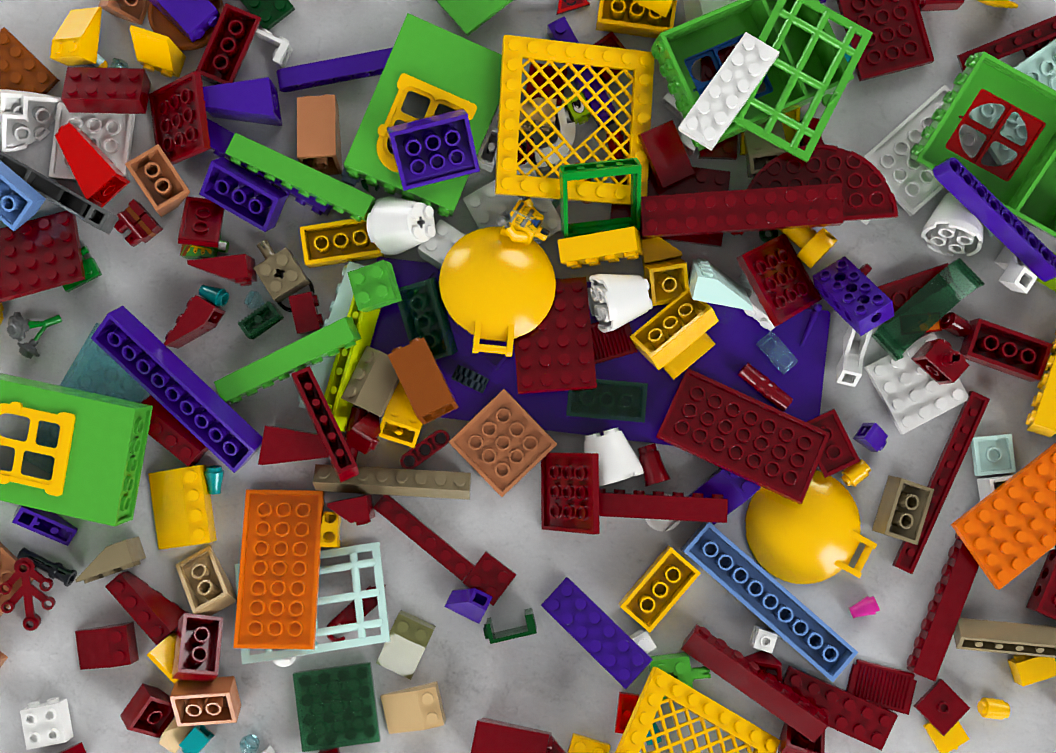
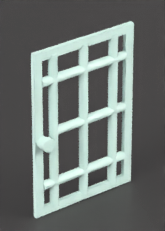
[234,542,391,665]

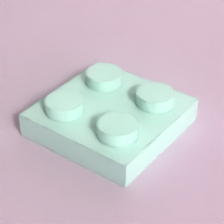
[971,434,1016,476]

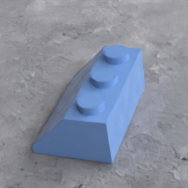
[0,160,46,231]

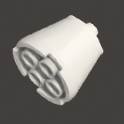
[921,193,983,257]
[367,196,436,255]
[587,274,653,333]
[584,427,644,486]

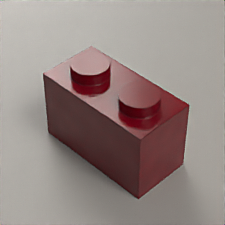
[288,291,324,334]

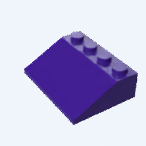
[387,109,480,191]

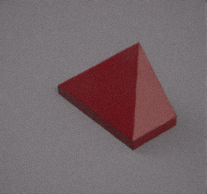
[745,650,782,682]

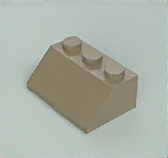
[341,346,400,417]
[872,476,934,545]

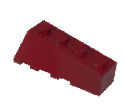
[105,571,191,645]

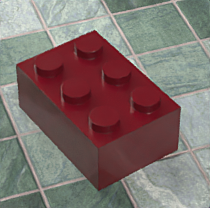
[172,613,223,682]

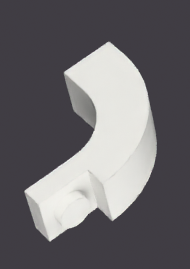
[534,106,576,172]

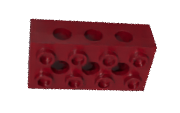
[1026,545,1056,621]

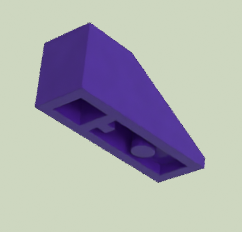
[12,505,78,546]

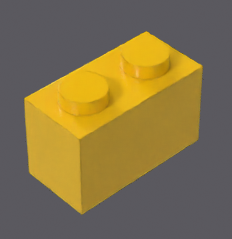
[1007,654,1056,686]

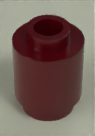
[941,312,971,337]

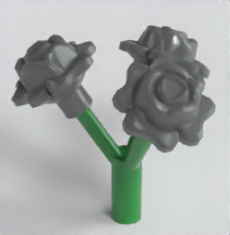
[7,312,62,359]

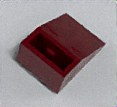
[164,295,226,349]

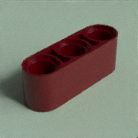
[400,430,450,469]

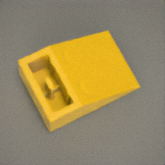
[379,381,423,448]

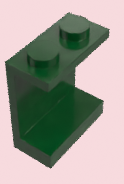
[483,608,537,644]

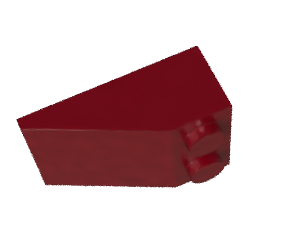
[187,254,257,286]
[75,621,139,670]

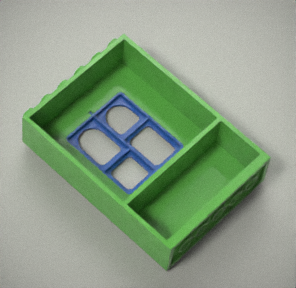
[651,0,854,151]

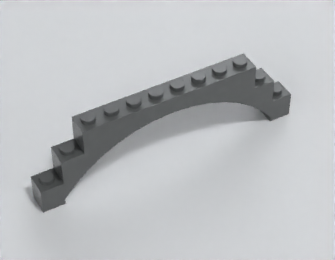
[0,151,119,234]

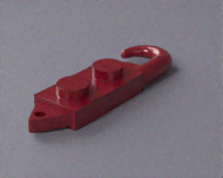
[326,584,386,642]

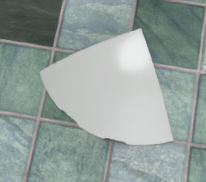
[0,89,63,152]

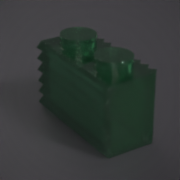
[238,301,284,340]

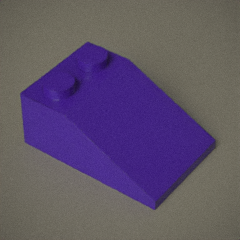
[688,468,761,525]

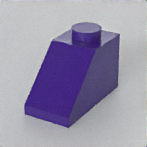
[853,423,888,452]

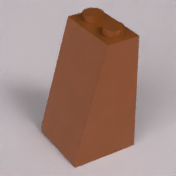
[388,337,459,425]

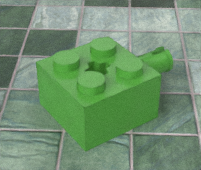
[649,652,711,700]

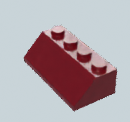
[196,3,262,85]
[141,395,208,467]

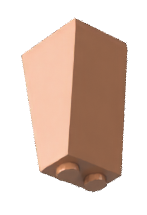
[297,94,343,175]

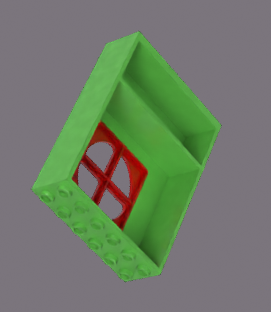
[910,52,1056,238]

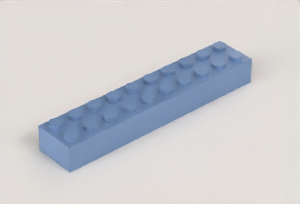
[681,522,858,682]

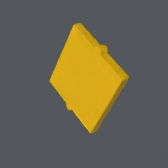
[923,721,970,753]

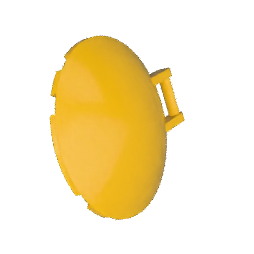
[439,227,556,357]
[745,470,877,584]

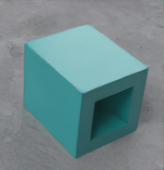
[179,725,215,753]

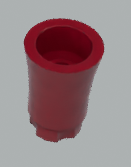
[637,443,671,487]

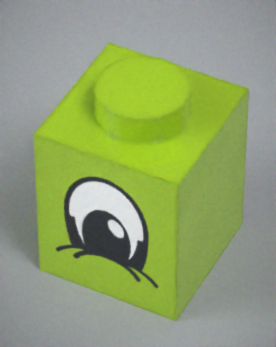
[565,91,591,125]

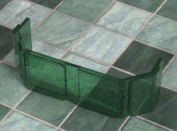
[871,258,985,362]

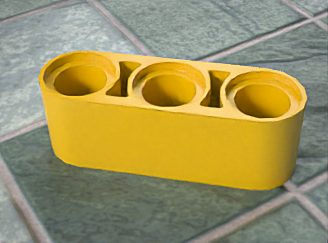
[663,332,715,380]

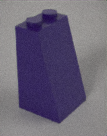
[149,0,220,43]
[203,77,282,126]

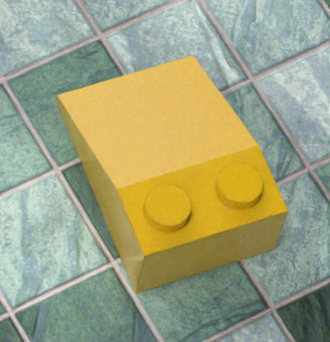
[50,7,102,66]
[130,25,186,78]

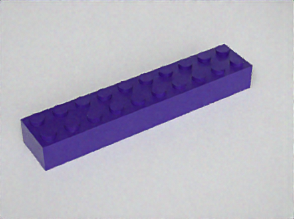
[91,306,263,473]

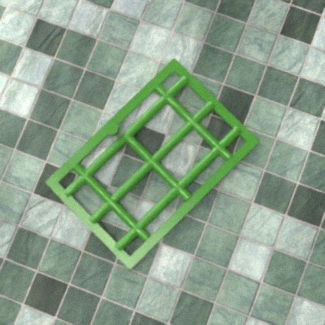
[732,0,873,163]

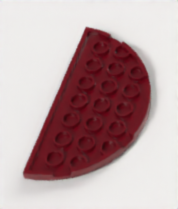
[747,144,898,222]

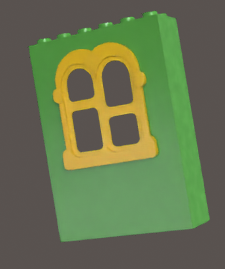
[344,13,502,218]
[0,373,153,527]

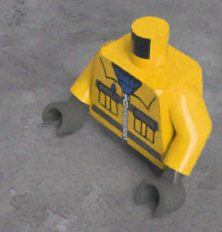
[497,196,550,245]

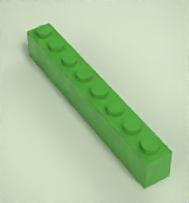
[225,132,376,222]
[214,317,362,404]

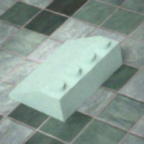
[688,258,753,311]

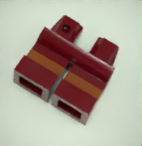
[114,199,163,247]

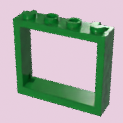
[559,158,642,238]

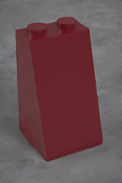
[258,426,329,465]
[471,718,554,753]

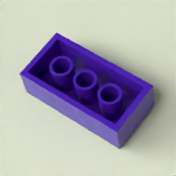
[199,157,288,232]

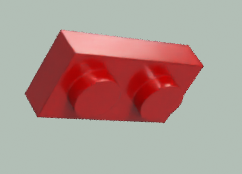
[614,692,639,734]

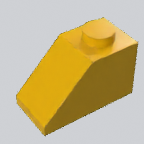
[641,237,682,264]

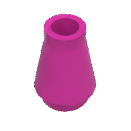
[849,596,880,619]

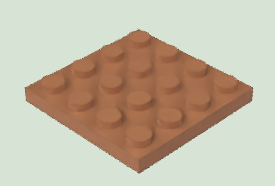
[449,389,558,497]

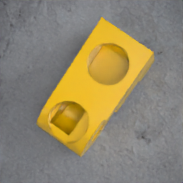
[320,511,341,548]

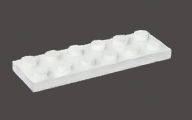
[678,32,780,151]

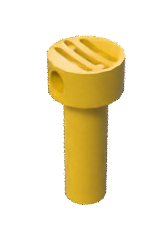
[780,227,838,269]

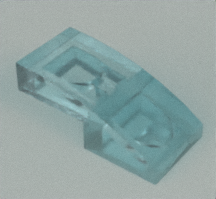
[757,331,798,374]

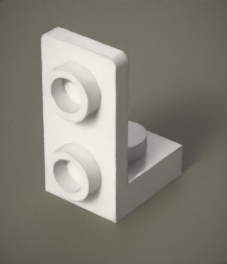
[255,28,293,69]

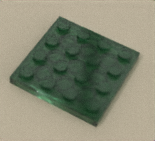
[293,662,381,752]

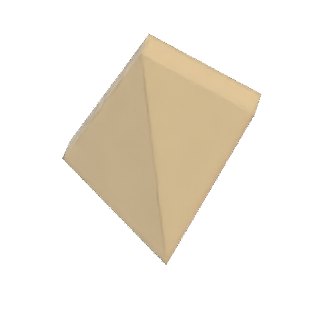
[159,718,193,753]

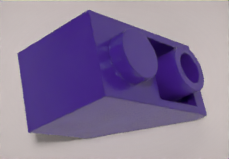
[444,588,492,624]

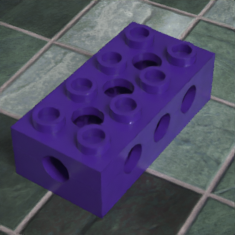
[812,256,894,336]

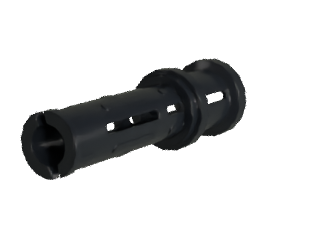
[17,547,77,587]

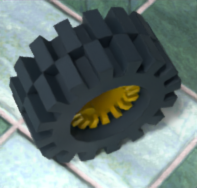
[451,365,489,393]

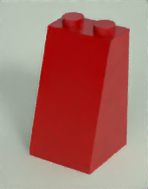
[55,122,130,207]

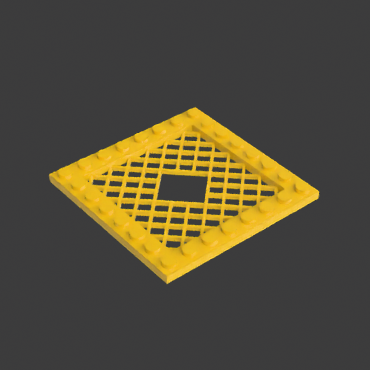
[495,35,654,206]
[615,667,781,753]

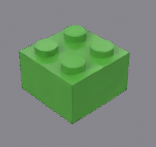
[347,260,402,312]

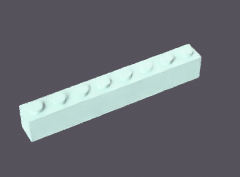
[298,261,364,409]

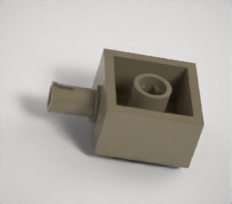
[253,240,310,303]

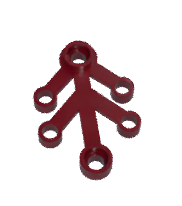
[0,557,56,631]

